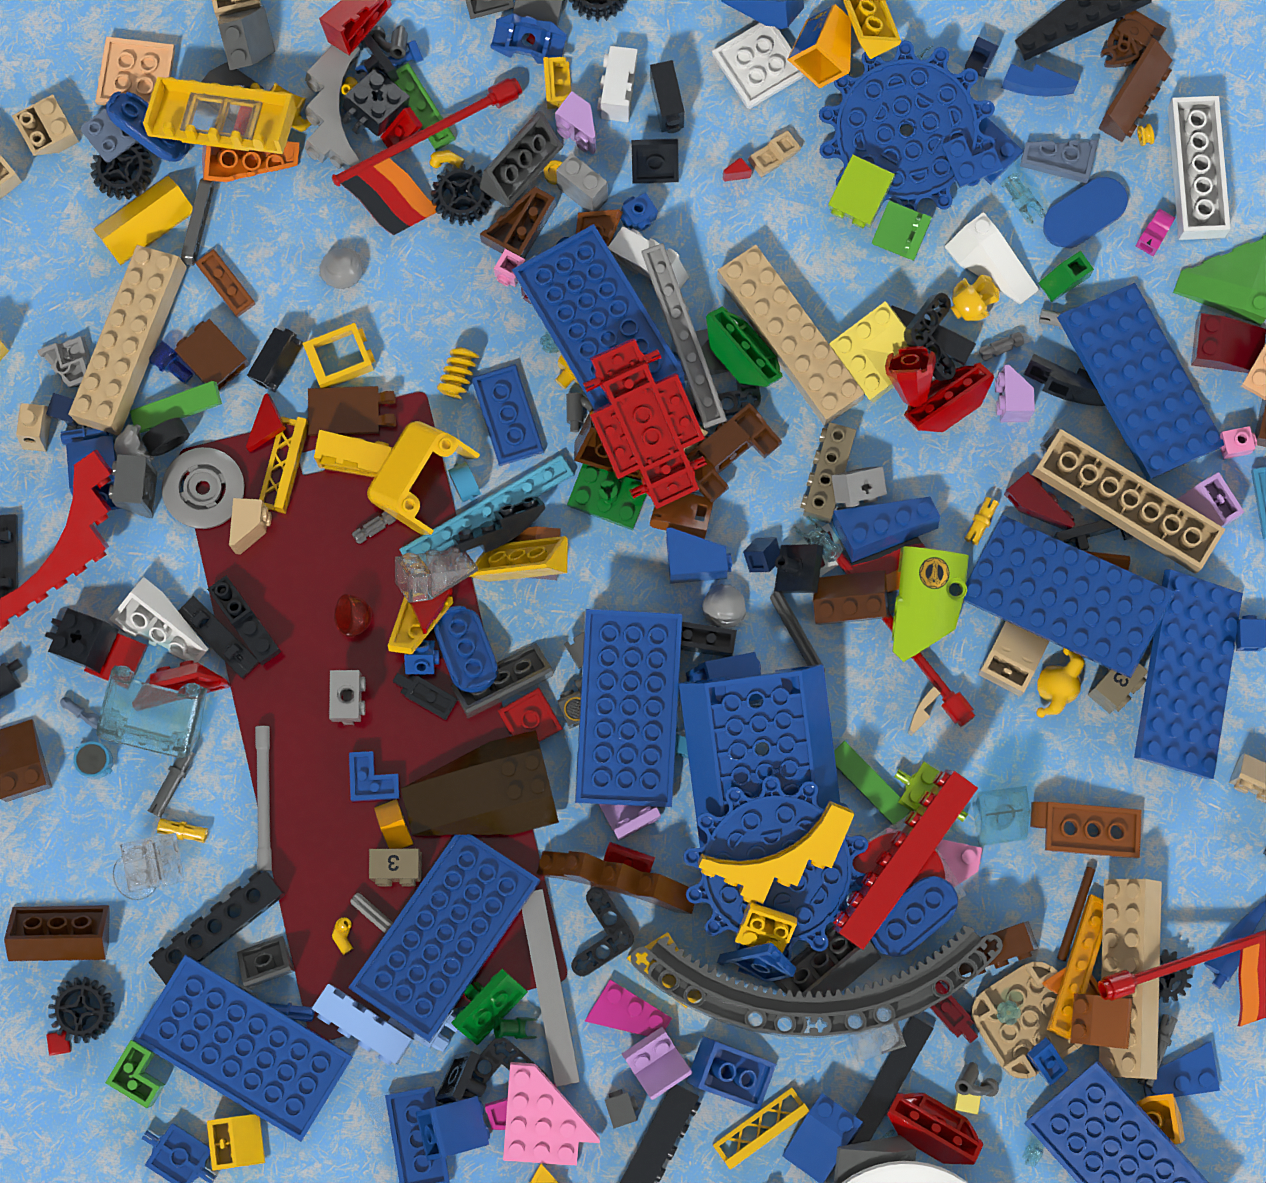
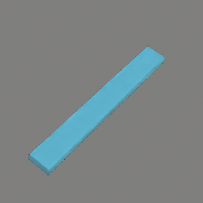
[399,454,574,570]

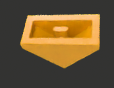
[374,799,414,849]

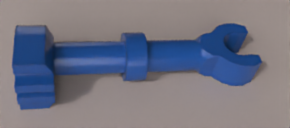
[355,40,423,81]

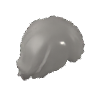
[319,247,363,289]
[114,424,154,463]
[702,584,747,628]

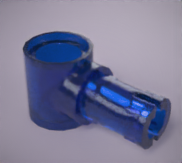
[149,341,194,384]

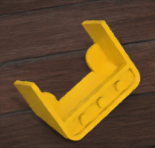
[367,421,480,535]

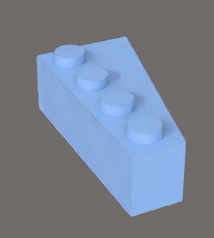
[312,984,414,1066]

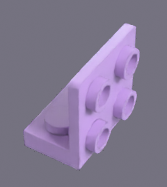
[599,804,661,841]
[622,1027,692,1100]

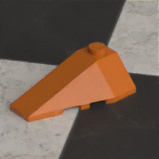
[202,141,300,182]

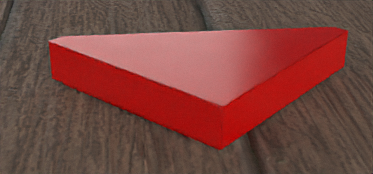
[246,393,286,452]
[409,585,453,634]

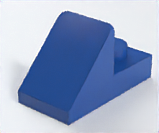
[1026,1037,1069,1086]

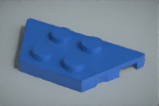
[717,943,796,982]

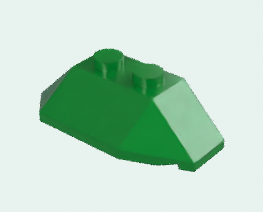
[706,306,783,387]

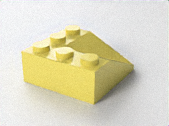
[829,301,909,403]

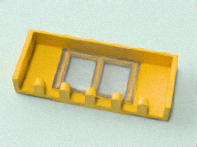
[143,77,296,154]

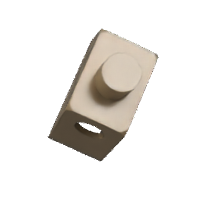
[16,403,52,452]

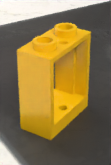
[303,323,376,388]

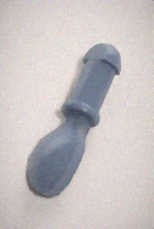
[60,697,104,730]

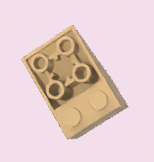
[978,621,1049,697]

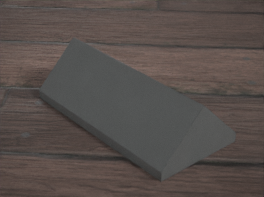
[480,111,563,207]
[451,643,553,719]

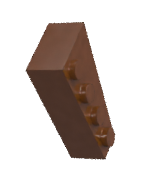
[939,921,1039,975]

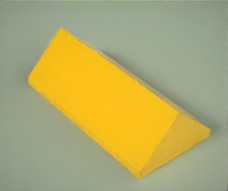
[843,0,901,59]
[93,176,193,266]
[468,536,568,582]

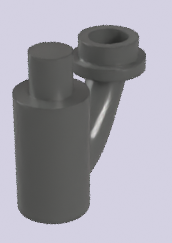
[369,26,408,59]
[566,393,594,432]
[955,1062,999,1097]

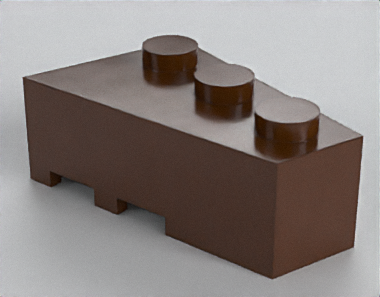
[480,187,556,259]

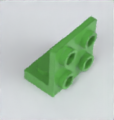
[872,201,932,261]

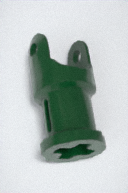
[493,1016,538,1040]

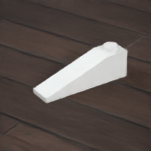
[944,212,1039,305]

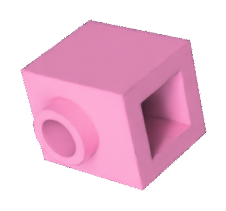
[494,249,526,287]
[1220,426,1257,460]

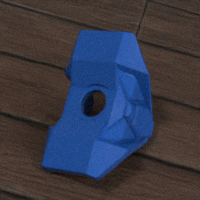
[490,13,567,64]

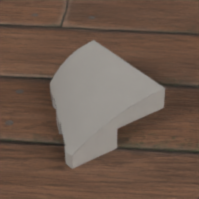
[37,336,91,387]

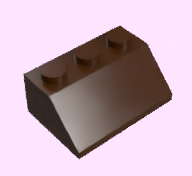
[813,570,890,625]

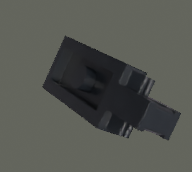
[393,673,458,721]

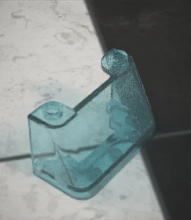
[96,666,207,758]

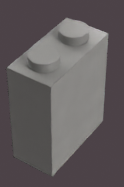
[556,153,608,212]

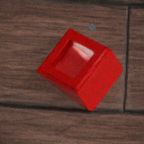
[723,158,752,182]

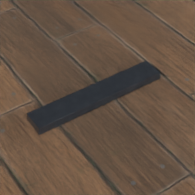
[851,1016,934,1144]

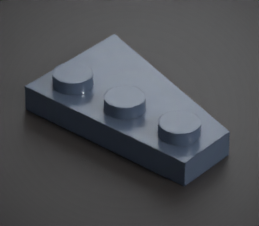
[1020,140,1098,184]

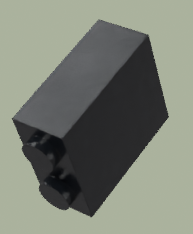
[650,60,685,133]

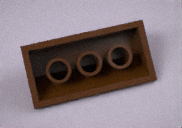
[1099,38,1172,142]
[4,905,110,961]

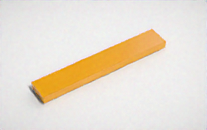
[1047,894,1103,1039]

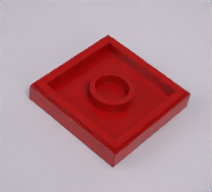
[84,633,148,690]
[498,687,563,742]

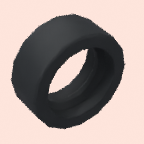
[142,418,190,456]

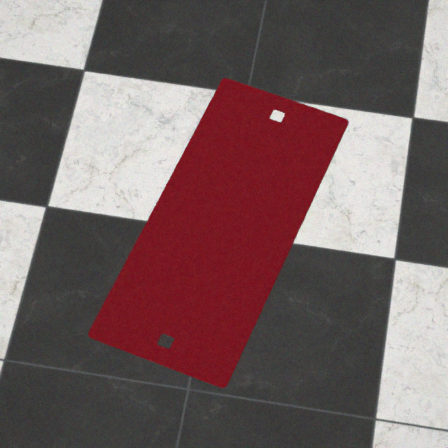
[179,392,567,1040]

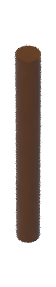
[1057,867,1096,962]

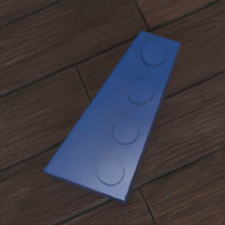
[833,496,940,562]

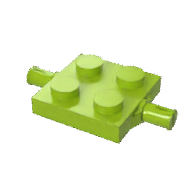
[894,762,968,822]

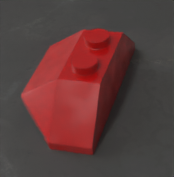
[904,363,994,432]
[132,660,230,711]
[887,1093,984,1165]

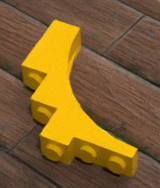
[698,801,854,904]

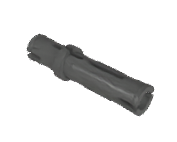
[147,747,196,818]
[1138,1014,1178,1088]

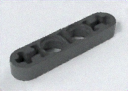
[181,178,214,266]

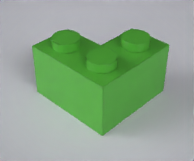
[105,1039,166,1108]

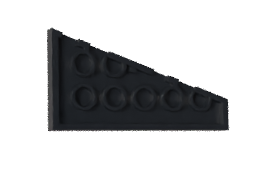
[1015,0,1152,61]

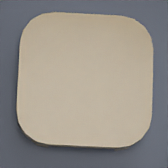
[971,961,1083,1079]

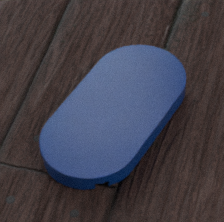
[106,91,190,162]
[1043,177,1128,248]
[434,606,498,693]
[872,876,958,957]

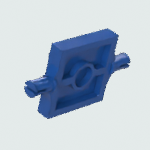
[142,1123,217,1183]

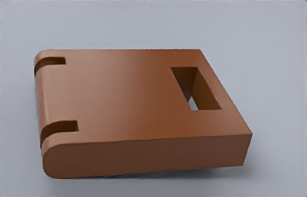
[650,494,713,539]

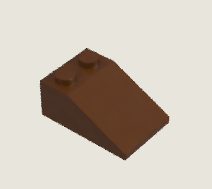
[574,409,641,480]
[0,719,53,802]

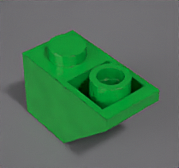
[1038,250,1094,302]

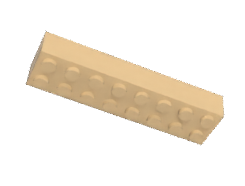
[717,244,865,426]
[69,245,187,435]
[1032,429,1226,574]
[1099,879,1162,1080]

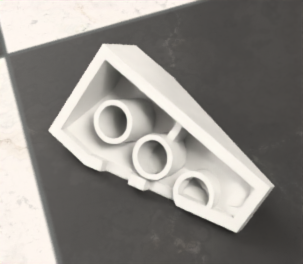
[109,577,208,663]

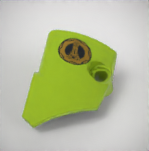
[892,546,969,662]

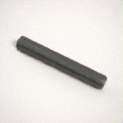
[770,591,825,672]

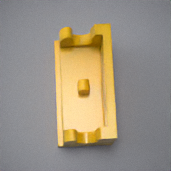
[543,57,571,109]

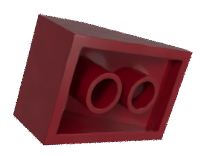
[1191,313,1266,373]

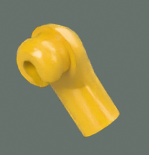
[341,77,358,95]
[429,150,465,169]
[332,917,354,955]

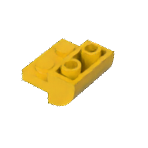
[735,902,797,954]

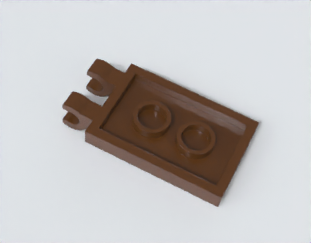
[308,386,396,436]

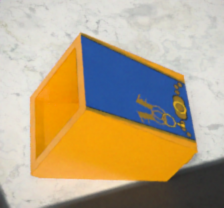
[787,4,851,89]

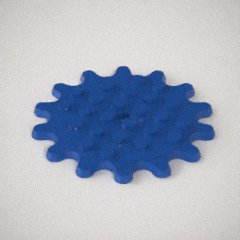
[819,40,996,211]
[683,775,868,960]

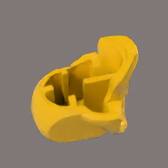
[951,275,1000,321]

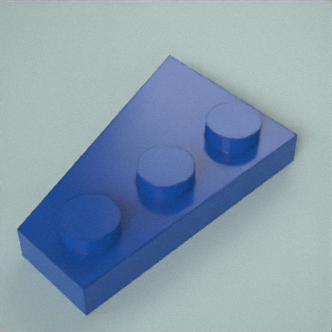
[1143,1041,1220,1098]

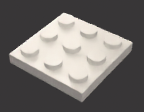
[712,23,805,110]

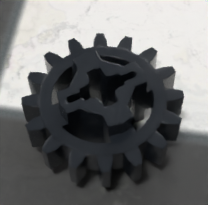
[1159,949,1193,1003]

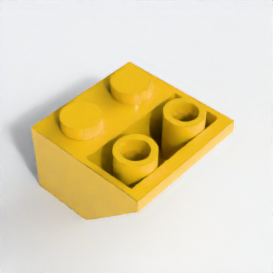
[207,1114,265,1171]

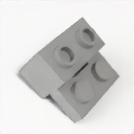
[329,670,366,725]

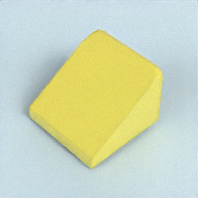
[953,1091,981,1115]

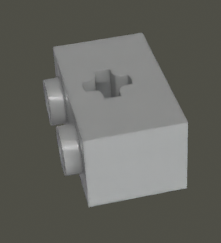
[831,466,887,507]

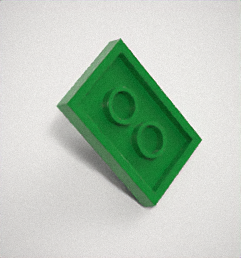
[567,464,647,530]
[451,969,528,1045]

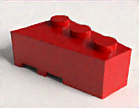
[319,0,392,56]

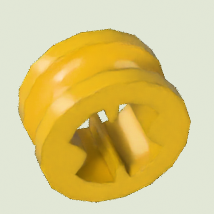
[1137,124,1154,146]

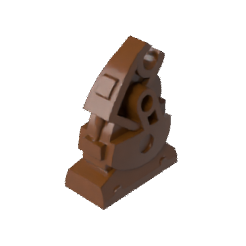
[1100,10,1167,68]

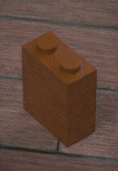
[174,319,250,391]

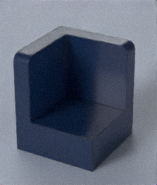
[965,37,999,78]
[46,393,78,428]
[743,537,780,572]

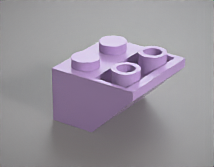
[555,91,596,154]
[995,365,1035,422]
[1177,472,1244,527]

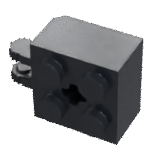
[341,68,410,136]
[45,608,119,673]

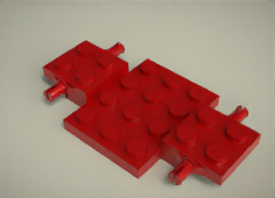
[583,338,707,509]

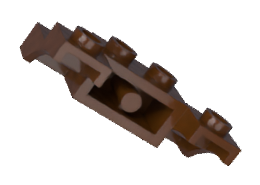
[687,403,782,503]

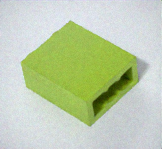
[828,155,895,229]

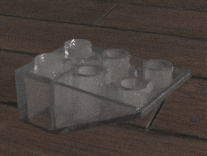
[395,547,478,603]

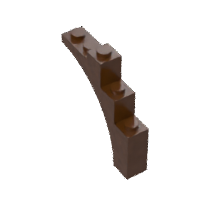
[536,851,695,914]

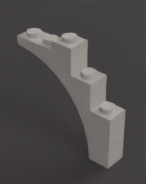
[305,45,361,171]

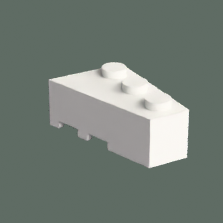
[597,46,638,122]
[608,227,689,289]

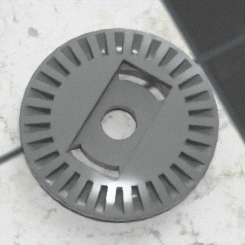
[162,447,245,529]

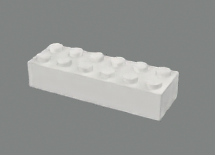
[1167,96,1231,240]

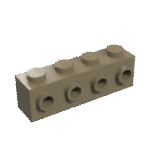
[800,422,856,523]

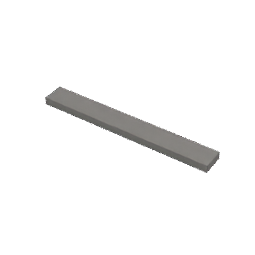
[641,243,727,429]
[522,889,580,1087]

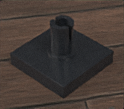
[631,139,679,184]
[774,544,824,593]
[435,1051,487,1104]

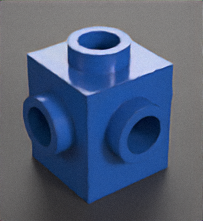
[620,192,658,231]
[404,640,440,675]

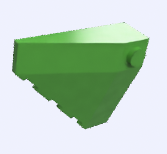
[1173,235,1266,326]

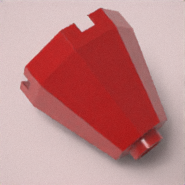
[885,346,936,407]

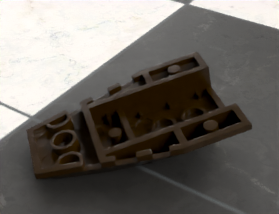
[401,730,559,836]

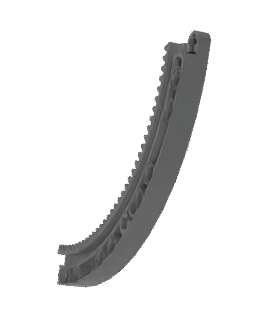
[631,925,1003,1038]

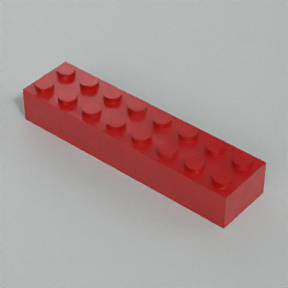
[832,769,978,950]

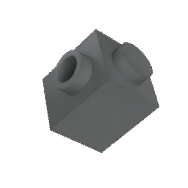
[605,1089,639,1128]

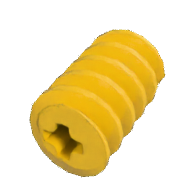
[437,347,480,400]

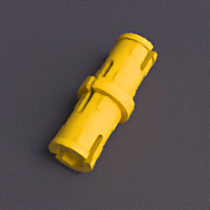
[964,497,999,545]
[157,818,208,843]

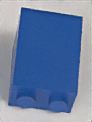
[66,435,122,511]
[666,528,732,584]
[685,652,763,705]
[416,1096,490,1161]

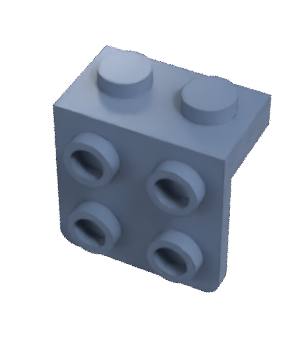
[81,108,144,162]

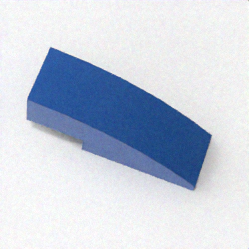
[1001,64,1079,97]

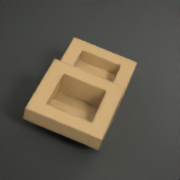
[748,130,801,178]
[908,687,941,736]

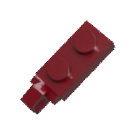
[930,981,978,1043]

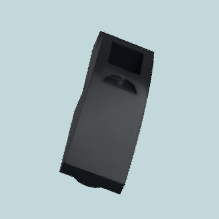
[1023,354,1105,406]
[452,496,545,553]
[207,575,281,666]

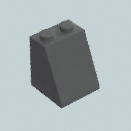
[218,6,275,70]

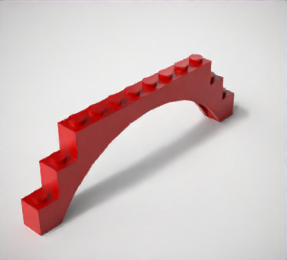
[0,449,112,630]

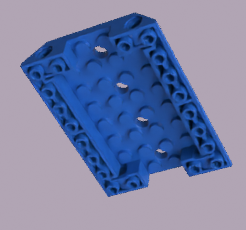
[679,664,840,848]

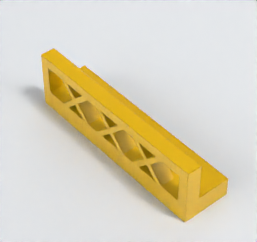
[259,416,308,514]
[713,1087,810,1170]

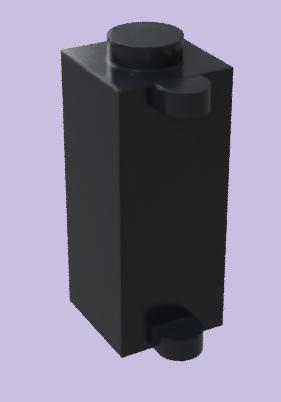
[247,328,303,392]

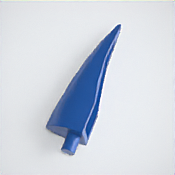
[1204,900,1266,989]

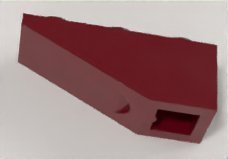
[1004,472,1076,530]

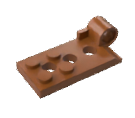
[1030,802,1142,859]

